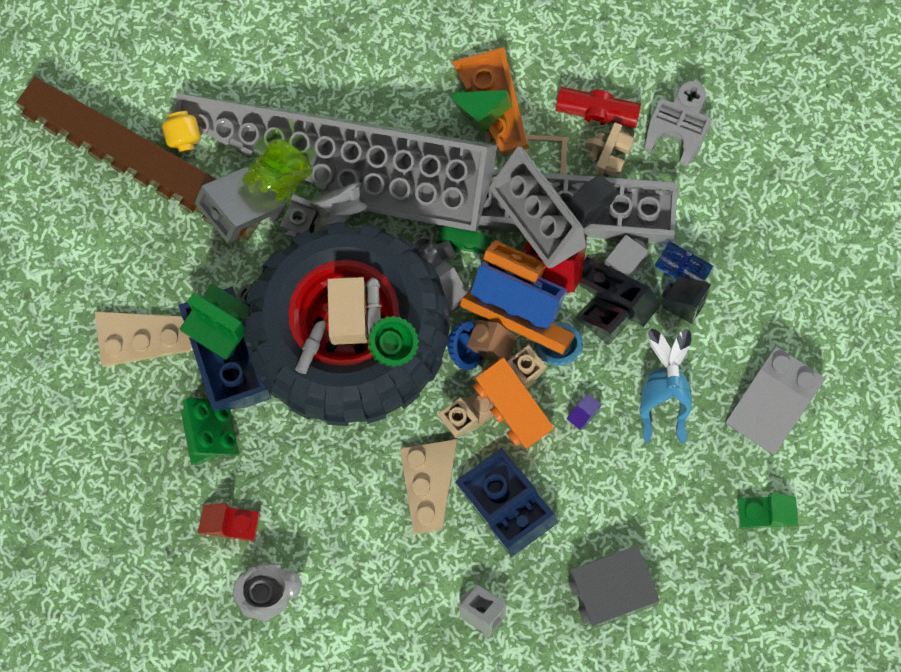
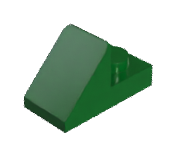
[737,493,798,529]

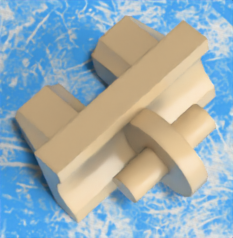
[585,123,634,177]

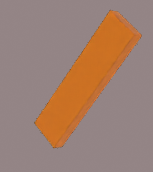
[460,286,575,354]

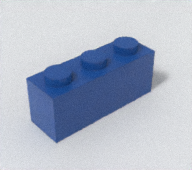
[470,261,568,329]

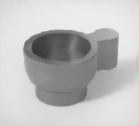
[412,237,455,268]

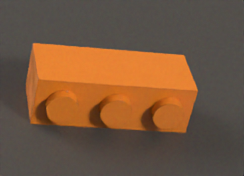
[473,357,554,449]

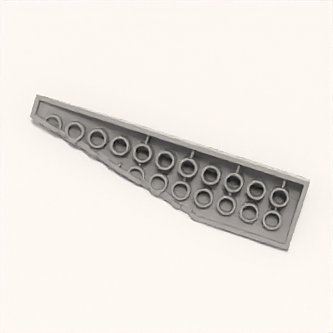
[175,93,497,231]

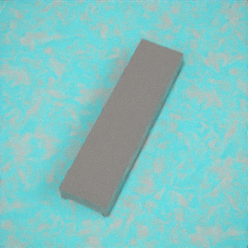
[478,169,678,244]

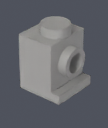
[280,195,320,240]
[458,585,507,639]

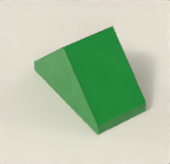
[452,90,512,133]

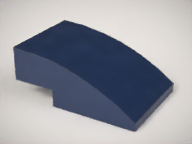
[455,448,558,558]

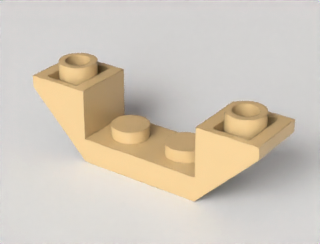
[437,345,547,438]

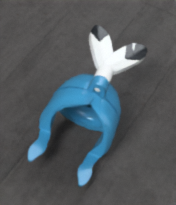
[639,329,692,445]

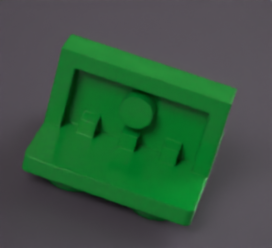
[180,284,250,359]
[180,398,239,465]

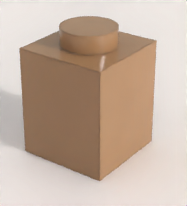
[467,320,518,361]

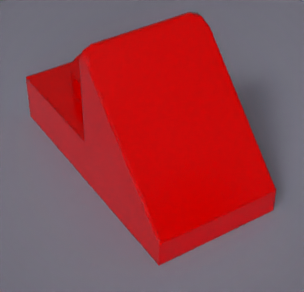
[198,503,260,542]

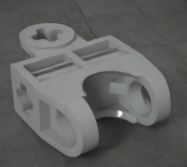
[644,81,712,167]

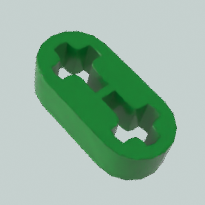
[437,227,491,255]

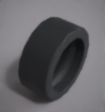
[567,175,618,228]

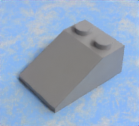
[726,346,826,455]

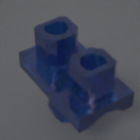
[655,241,714,281]

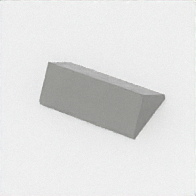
[489,146,586,268]

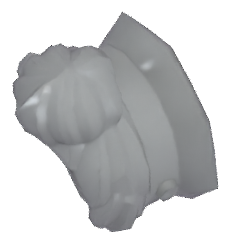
[309,182,367,232]
[233,563,302,622]

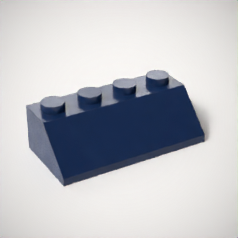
[178,286,272,410]

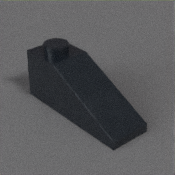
[579,257,661,327]

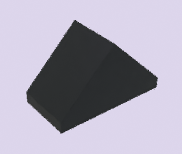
[576,297,629,346]

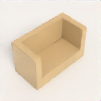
[328,277,367,345]

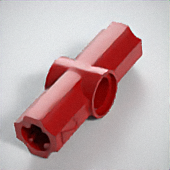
[555,87,641,128]

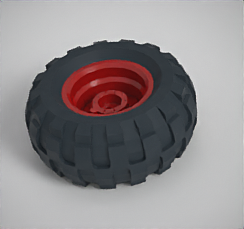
[243,222,450,426]

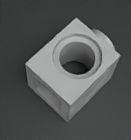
[605,235,649,278]

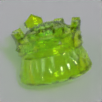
[243,138,313,201]

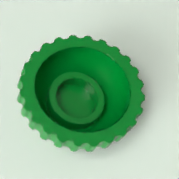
[367,316,419,367]

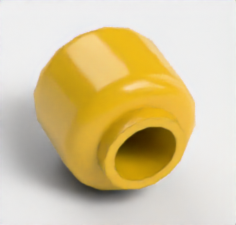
[162,111,201,153]

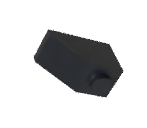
[661,276,711,324]

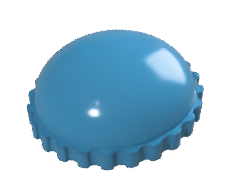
[534,323,583,366]

